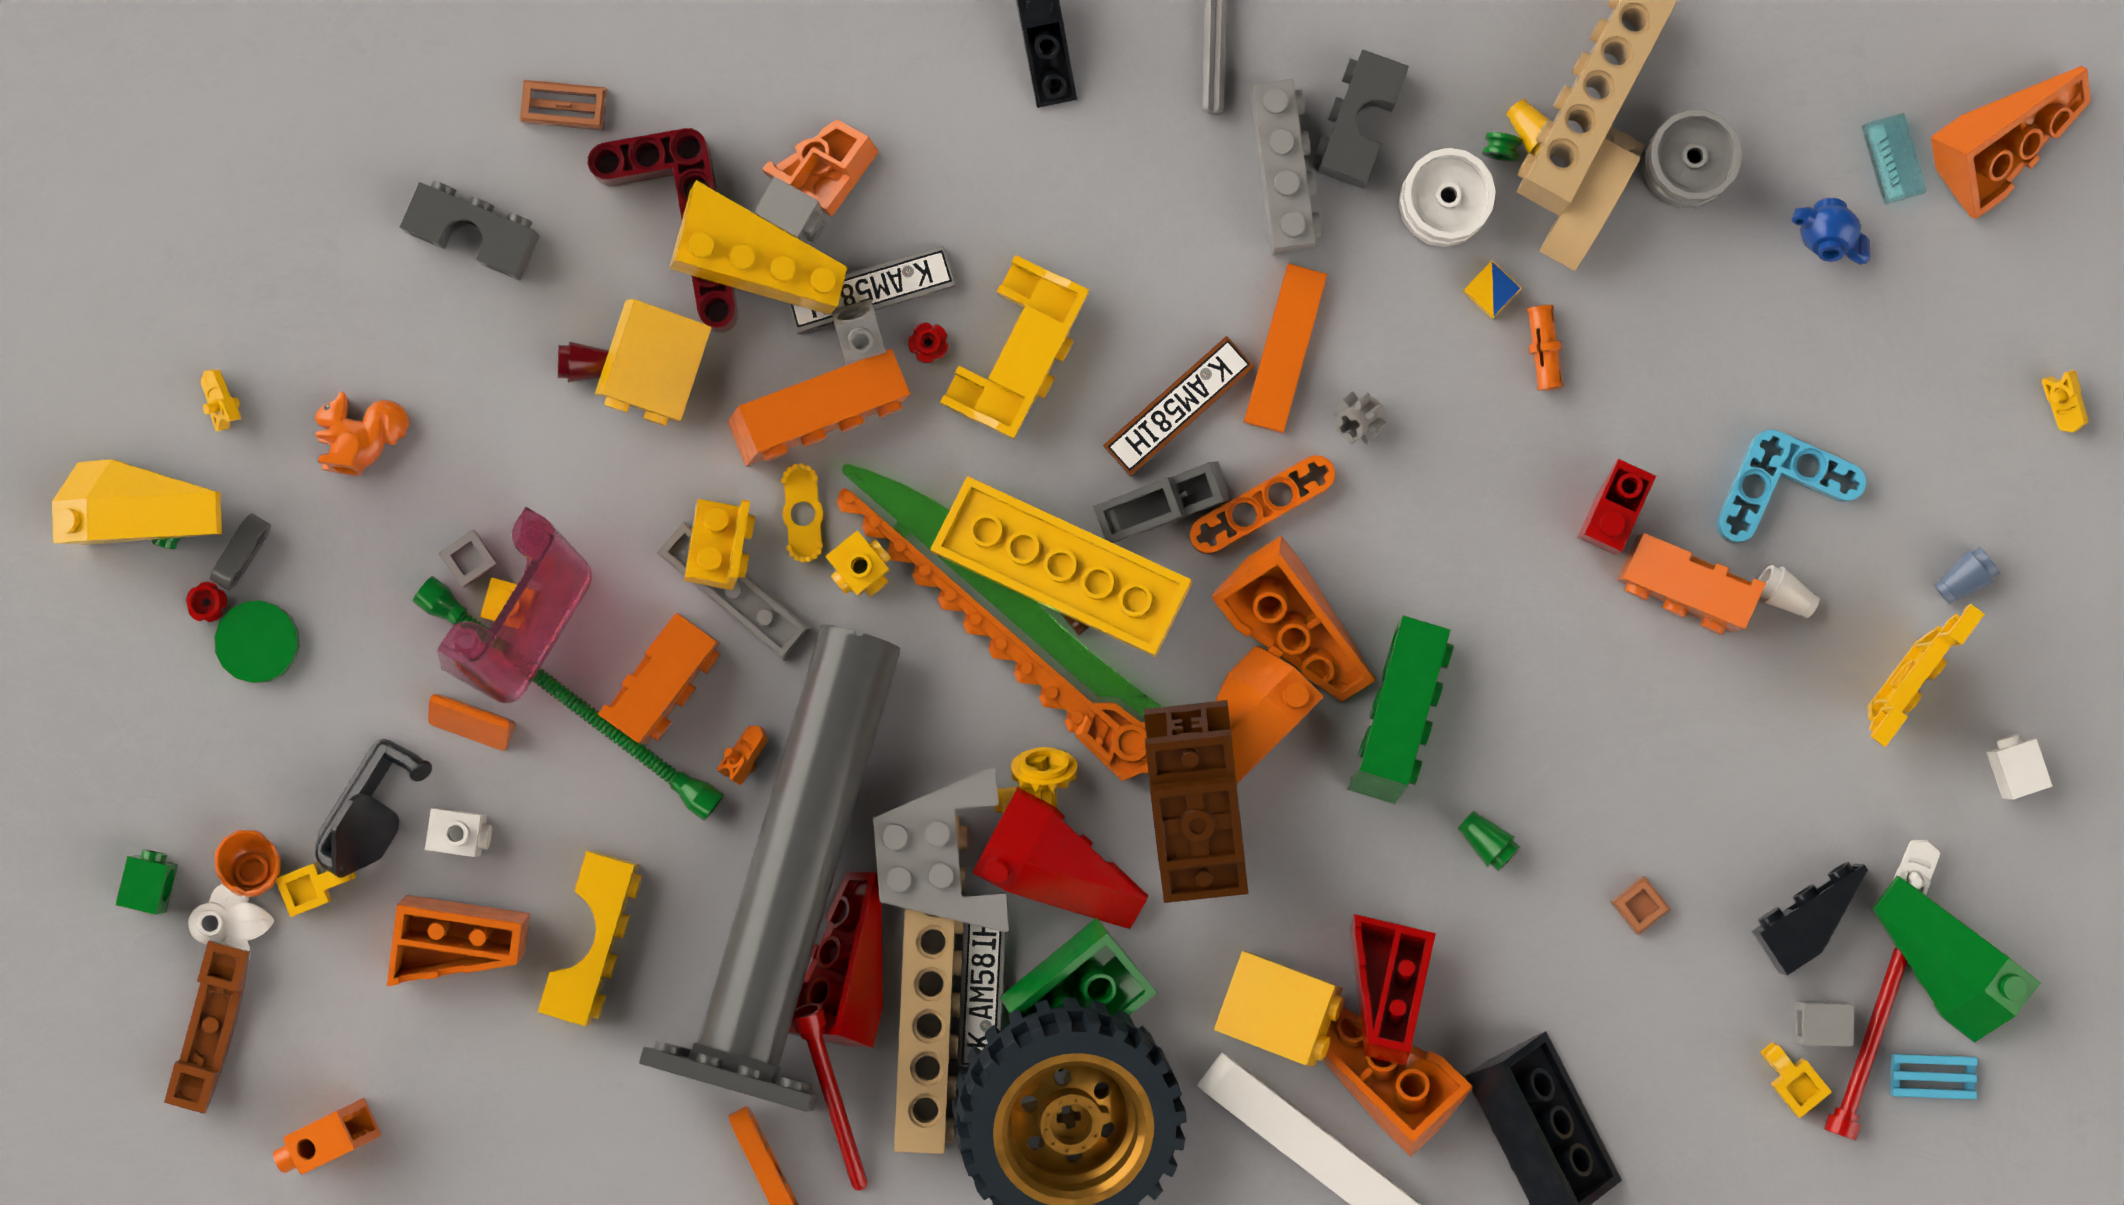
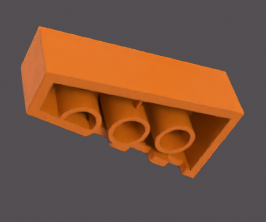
[727,348,911,467]

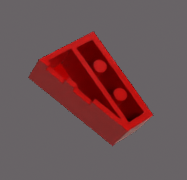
[1350,914,1436,1065]

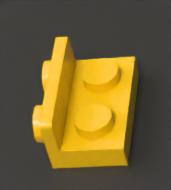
[683,498,755,590]

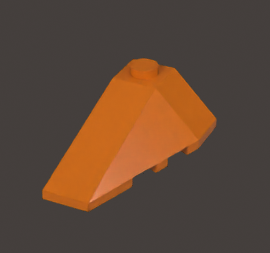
[1931,66,2091,219]
[1212,535,1376,702]
[1323,1007,1473,1157]

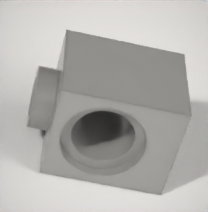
[832,299,886,364]

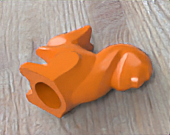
[315,392,409,476]

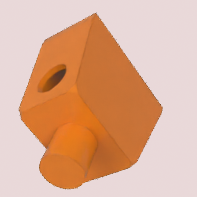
[273,1098,381,1175]

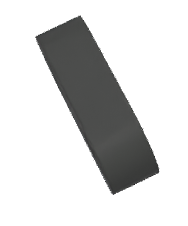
[210,513,271,591]

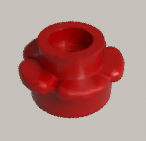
[908,322,949,363]
[186,582,227,622]

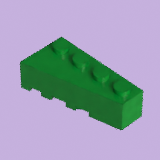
[1347,615,1454,804]

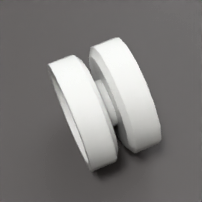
[1398,148,1496,247]

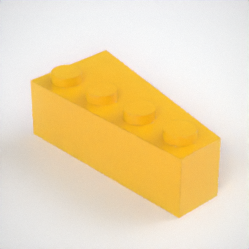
[669,180,847,315]

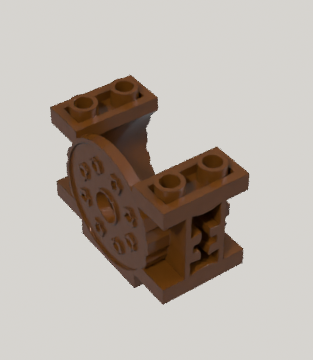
[1144,700,1249,903]

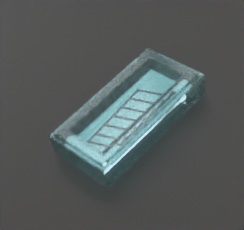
[1861,113,1927,205]

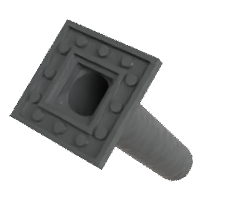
[639,625,900,1112]

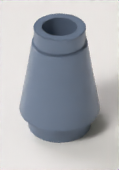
[1934,547,2000,605]

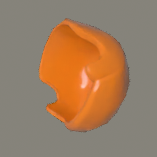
[215,830,281,898]

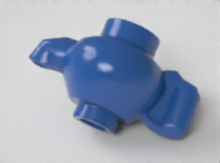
[1792,198,1870,265]

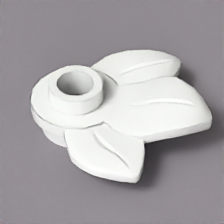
[188,884,274,960]

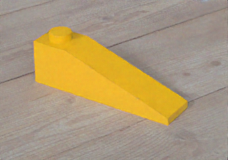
[52,459,222,545]

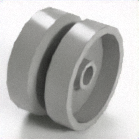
[1642,109,1742,208]

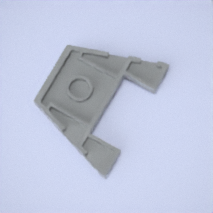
[873,767,1009,932]

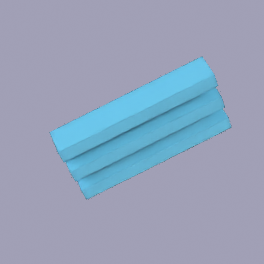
[1890,1053,1978,1100]

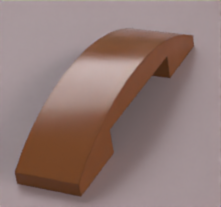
[164,940,250,1114]

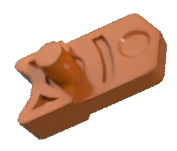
[717,725,768,786]

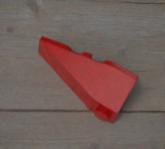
[788,872,883,1048]

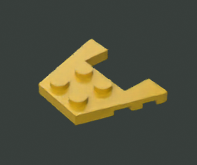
[1867,604,1985,747]

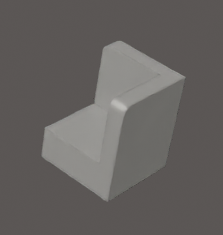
[1795,1001,1854,1047]

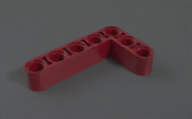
[587,128,738,333]

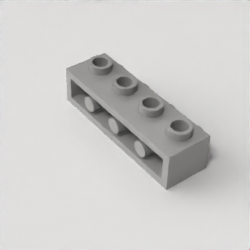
[1249,79,1322,255]

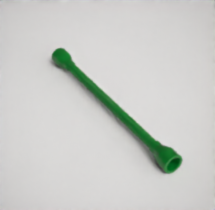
[413,576,724,821]

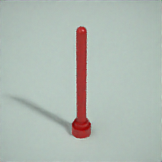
[1824,947,1907,1141]
[792,1003,868,1191]

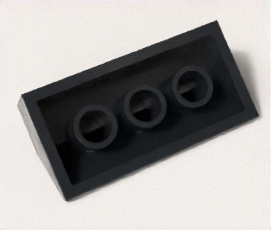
[1465,1031,1622,1205]

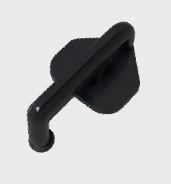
[315,739,432,878]

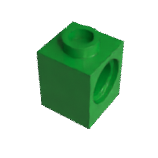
[115,849,178,915]

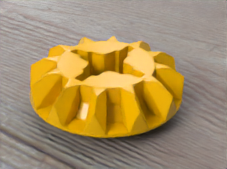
[1011,747,1078,793]

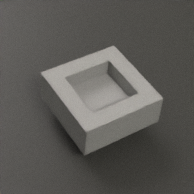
[439,530,499,588]

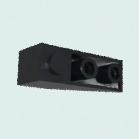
[1016,0,1077,108]
[1752,862,1868,976]

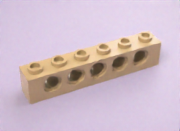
[1516,0,1678,216]

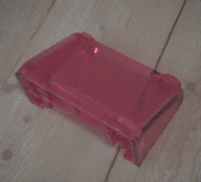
[437,506,592,703]

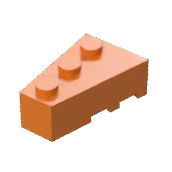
[598,613,721,744]
[386,895,531,986]

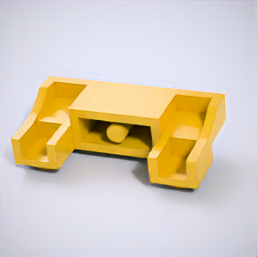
[940,254,1089,440]

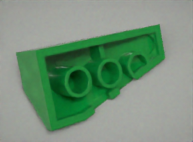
[1871,876,2041,1043]

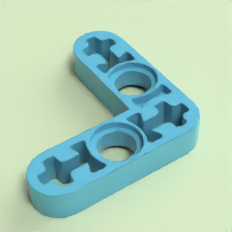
[1716,429,1867,543]

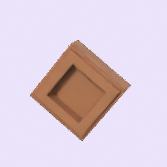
[1611,876,1670,935]

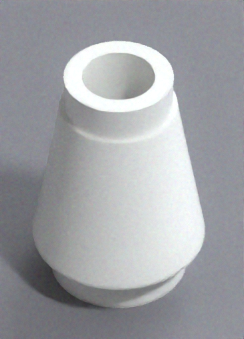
[1758,565,1820,618]

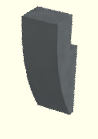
[1093,461,1232,543]

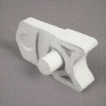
[1893,840,1940,896]

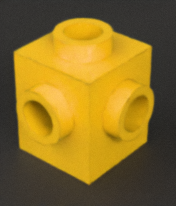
[825,530,891,597]

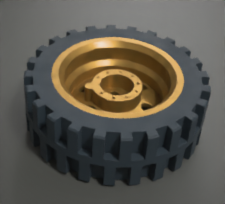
[952,998,1187,1205]

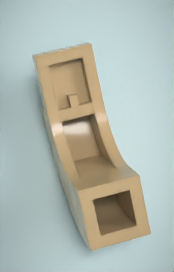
[1539,126,1645,271]

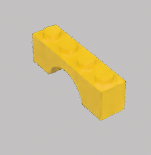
[537,850,643,1027]

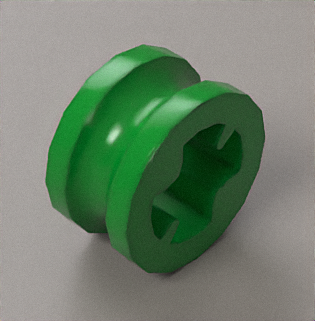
[1482,132,1522,161]

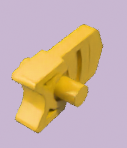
[201,369,241,431]
[2041,370,2088,433]

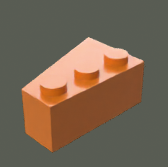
[1617,533,1766,636]

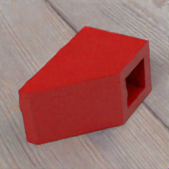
[1577,459,1656,555]

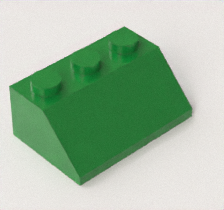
[1000,917,1157,1072]

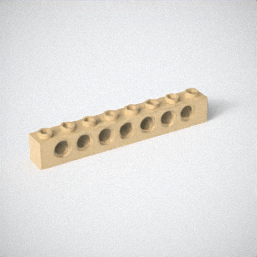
[894,816,968,1154]

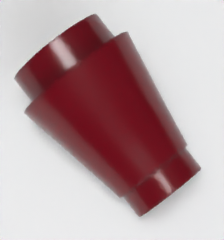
[557,341,609,383]

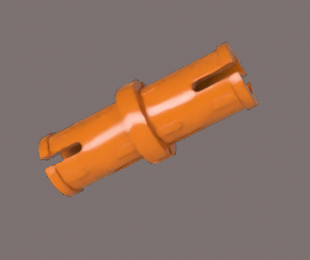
[1527,305,1564,391]

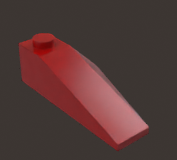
[972,787,1149,929]

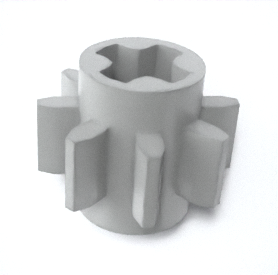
[1332,392,1387,445]

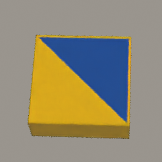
[1462,260,1522,319]

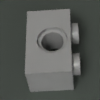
[754,176,826,243]

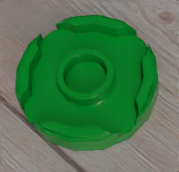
[214,600,300,683]

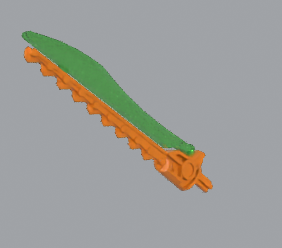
[836,464,1161,782]

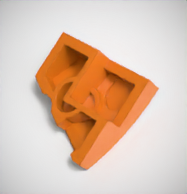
[762,120,879,217]

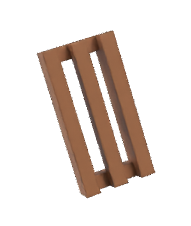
[520,80,608,131]

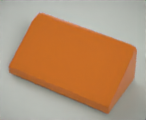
[428,694,516,751]

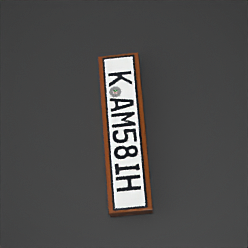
[1103,336,1254,477]

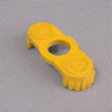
[781,463,824,563]

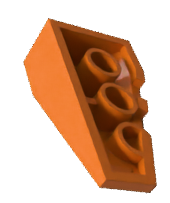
[1215,645,1324,784]

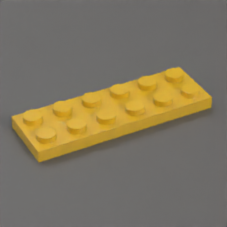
[930,476,1193,658]

